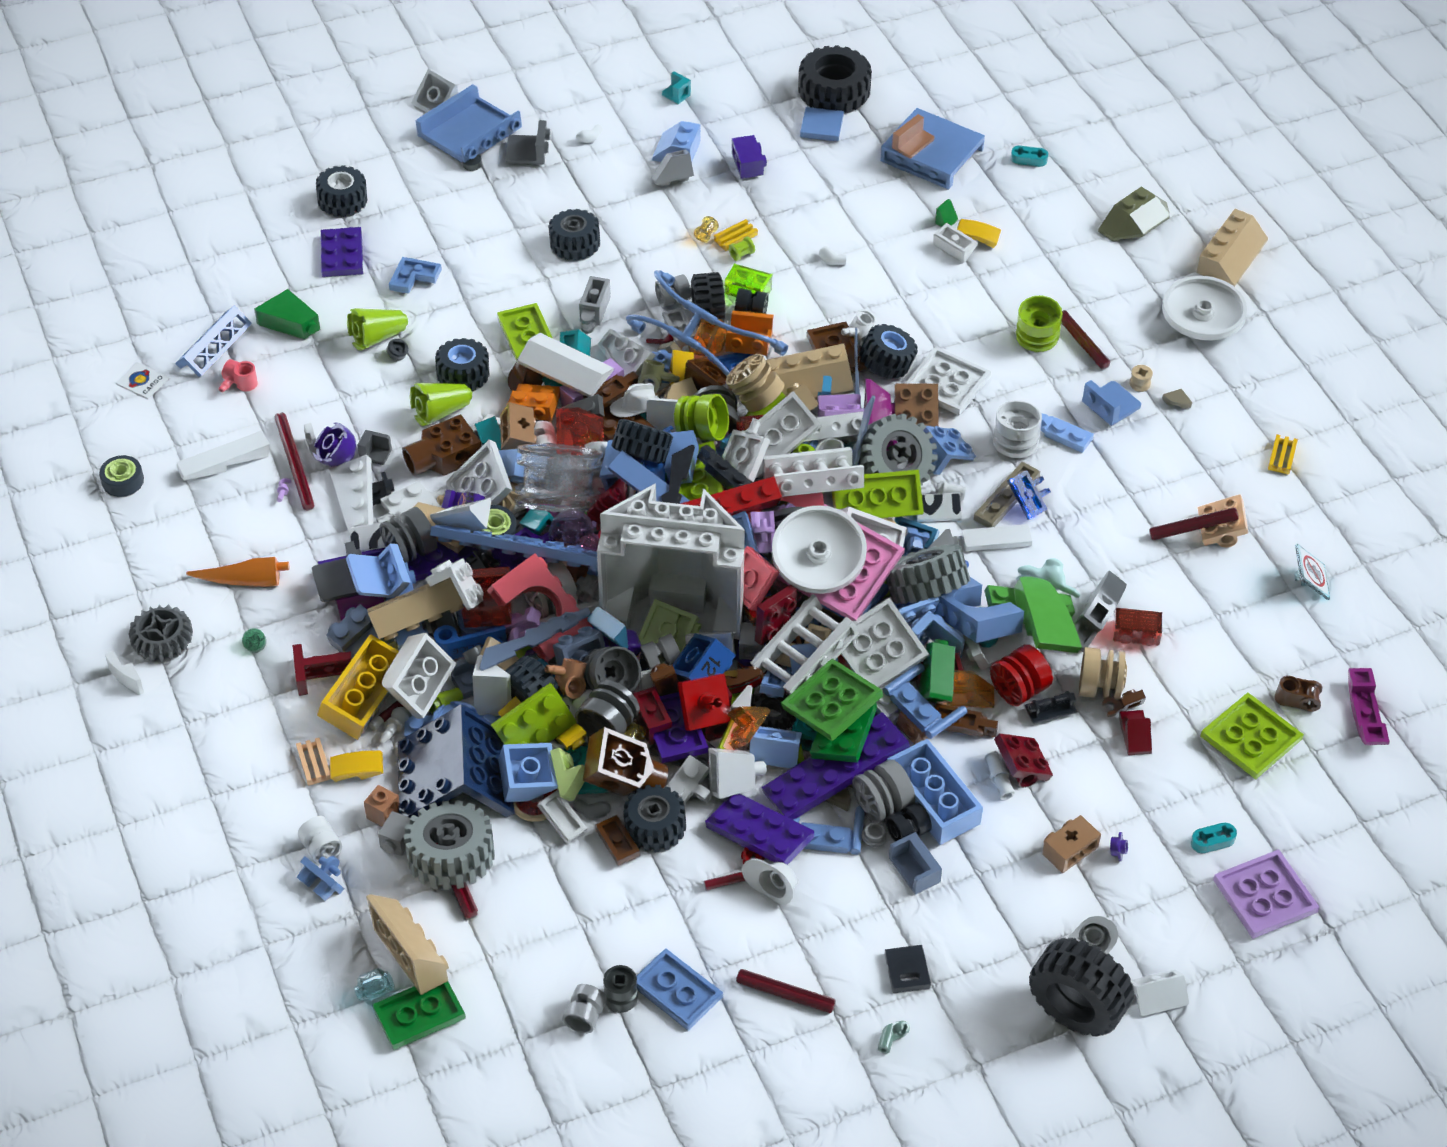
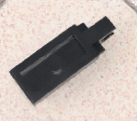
[697,445,752,490]

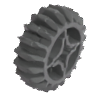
[128,604,193,662]

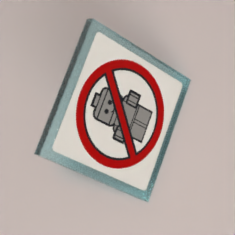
[1294,543,1330,601]

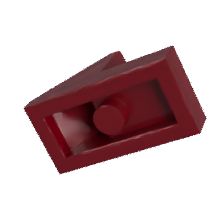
[1119,710,1152,756]

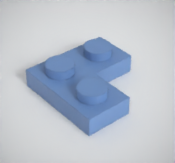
[389,257,442,294]

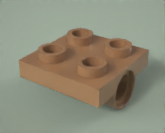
[894,384,939,427]

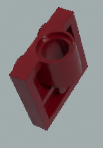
[754,585,797,645]
[994,733,1053,788]

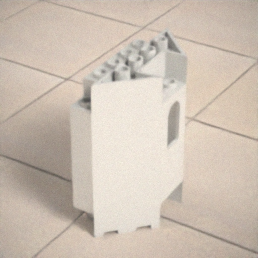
[597,483,745,640]

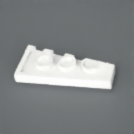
[329,455,373,535]

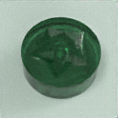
[242,628,267,653]

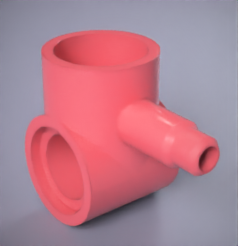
[219,359,258,392]

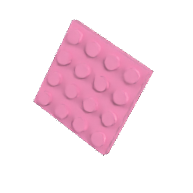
[776,504,905,621]

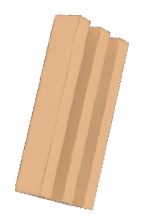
[296,737,331,786]

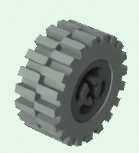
[853,414,937,486]
[886,544,970,604]
[404,800,495,890]

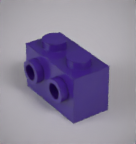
[731,135,767,179]

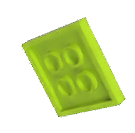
[1200,692,1304,779]

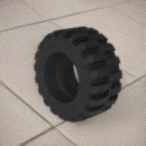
[798,45,872,113]
[1029,938,1134,1037]

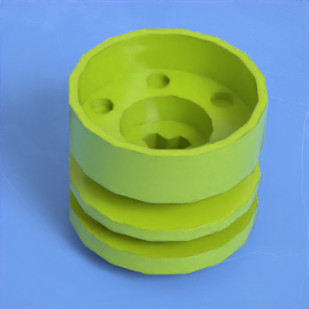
[1016,295,1063,352]
[674,394,729,441]

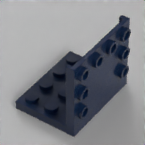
[398,704,515,818]

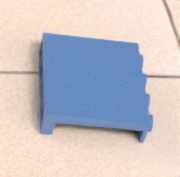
[415,84,522,163]
[880,108,985,190]

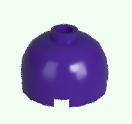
[313,422,356,467]

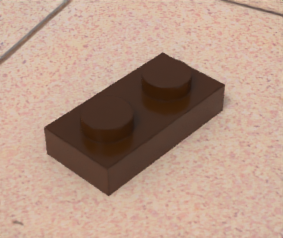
[595,815,640,866]

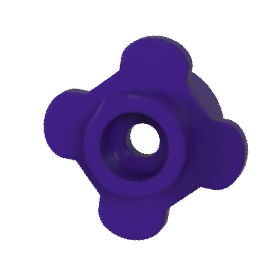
[1110,832,1128,862]

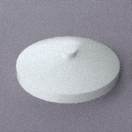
[1162,276,1247,340]
[772,506,867,594]

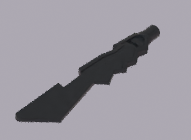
[661,445,695,504]

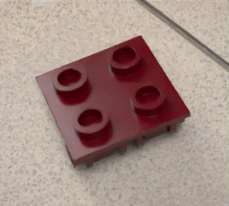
[586,478,628,530]

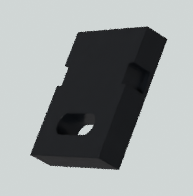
[884,945,931,993]

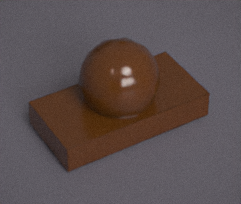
[650,663,679,696]

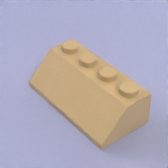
[1196,208,1268,287]
[766,344,854,400]
[367,577,464,641]
[366,894,449,995]

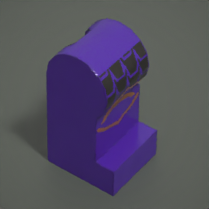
[441,489,485,509]

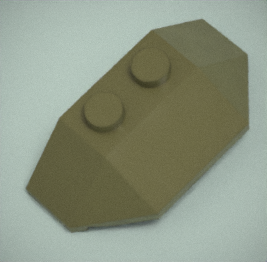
[1098,186,1170,242]

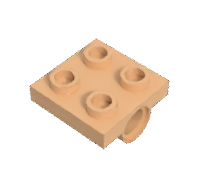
[1197,494,1249,548]

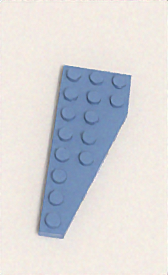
[430,525,598,571]

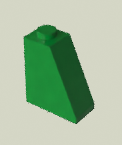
[254,289,321,339]
[918,639,955,704]

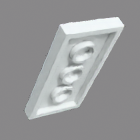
[724,391,822,478]

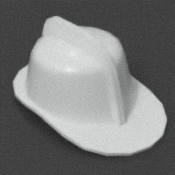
[610,383,659,417]
[742,859,799,905]
[1068,915,1118,954]

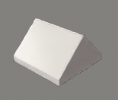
[411,69,458,113]
[430,498,491,532]
[473,655,511,716]

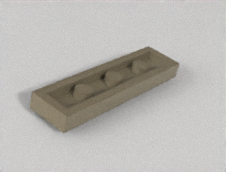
[973,461,1041,528]

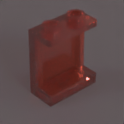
[462,567,512,628]

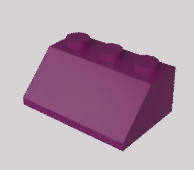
[864,379,897,451]

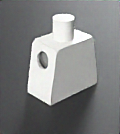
[709,748,766,799]

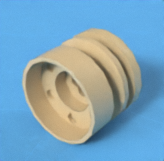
[726,354,785,412]
[1079,647,1127,700]

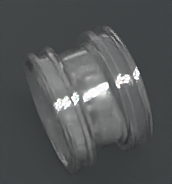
[514,444,603,512]

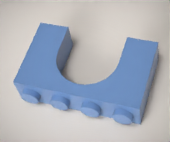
[600,430,699,491]
[931,577,1024,643]

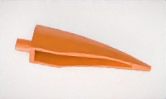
[186,557,290,587]

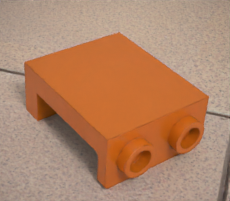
[725,310,774,356]

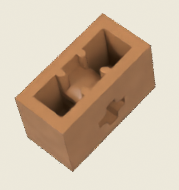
[500,402,537,451]
[1042,815,1101,874]

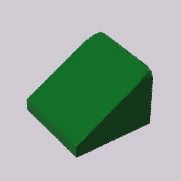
[935,198,958,227]

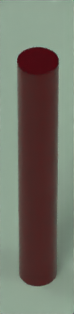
[703,872,746,890]

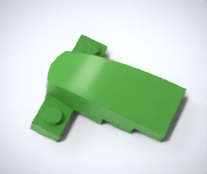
[984,577,1082,653]

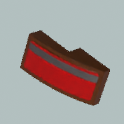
[725,666,765,694]

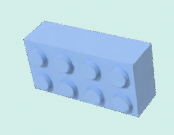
[887,738,983,845]

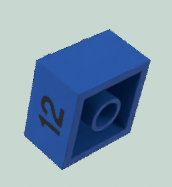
[673,633,736,682]

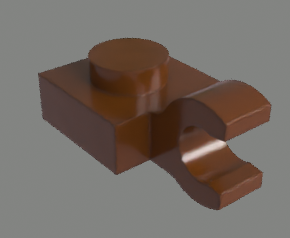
[1101,689,1146,717]

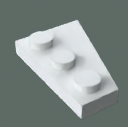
[598,329,656,376]

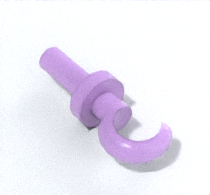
[277,478,291,502]

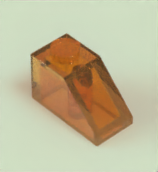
[689,319,727,356]
[947,670,995,708]

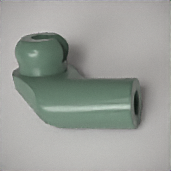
[877,1020,910,1053]

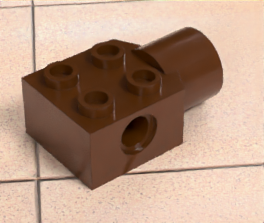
[402,414,482,476]
[583,727,668,797]

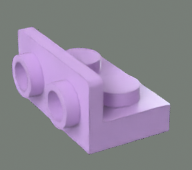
[818,394,864,417]

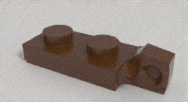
[583,371,639,408]
[934,703,998,737]

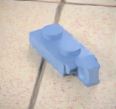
[1041,413,1094,453]

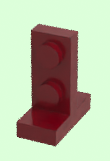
[292,644,352,696]

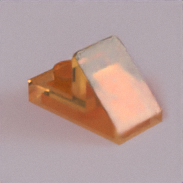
[727,706,771,750]

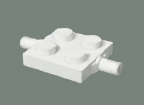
[722,418,770,490]
[376,481,446,523]

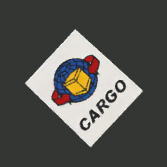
[115,362,170,399]

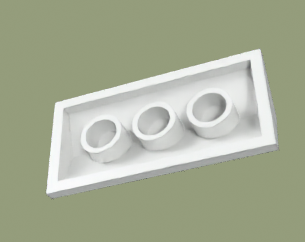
[517,333,614,397]

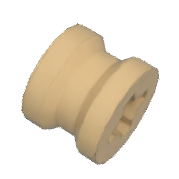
[1129,365,1153,392]

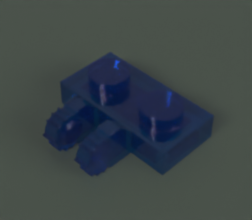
[1007,470,1051,520]

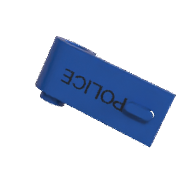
[434,625,507,660]

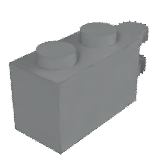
[579,276,611,334]

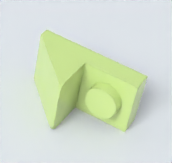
[550,748,585,802]

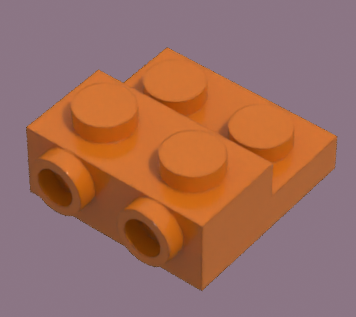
[508,384,560,421]

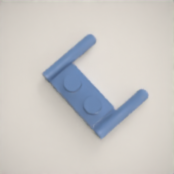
[883,663,967,739]
[794,806,865,855]

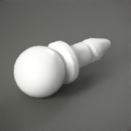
[380,707,410,744]

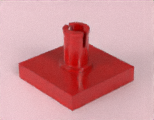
[678,673,732,731]

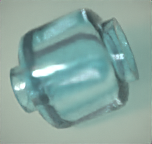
[354,968,395,1006]

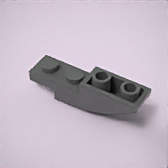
[1074,570,1127,652]

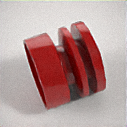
[990,644,1053,707]

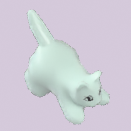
[1016,558,1081,598]

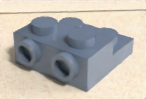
[326,604,395,659]
[553,626,607,687]

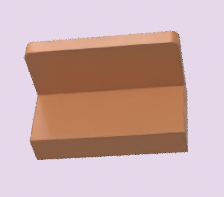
[892,114,935,158]

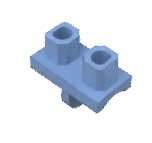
[902,527,929,556]
[297,856,345,901]

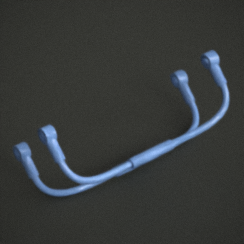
[626,270,789,376]

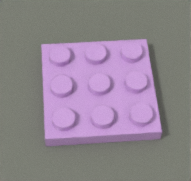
[1213,849,1319,939]

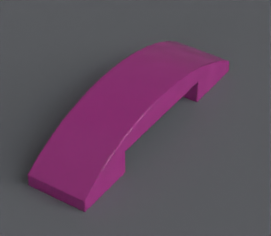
[1348,668,1390,745]

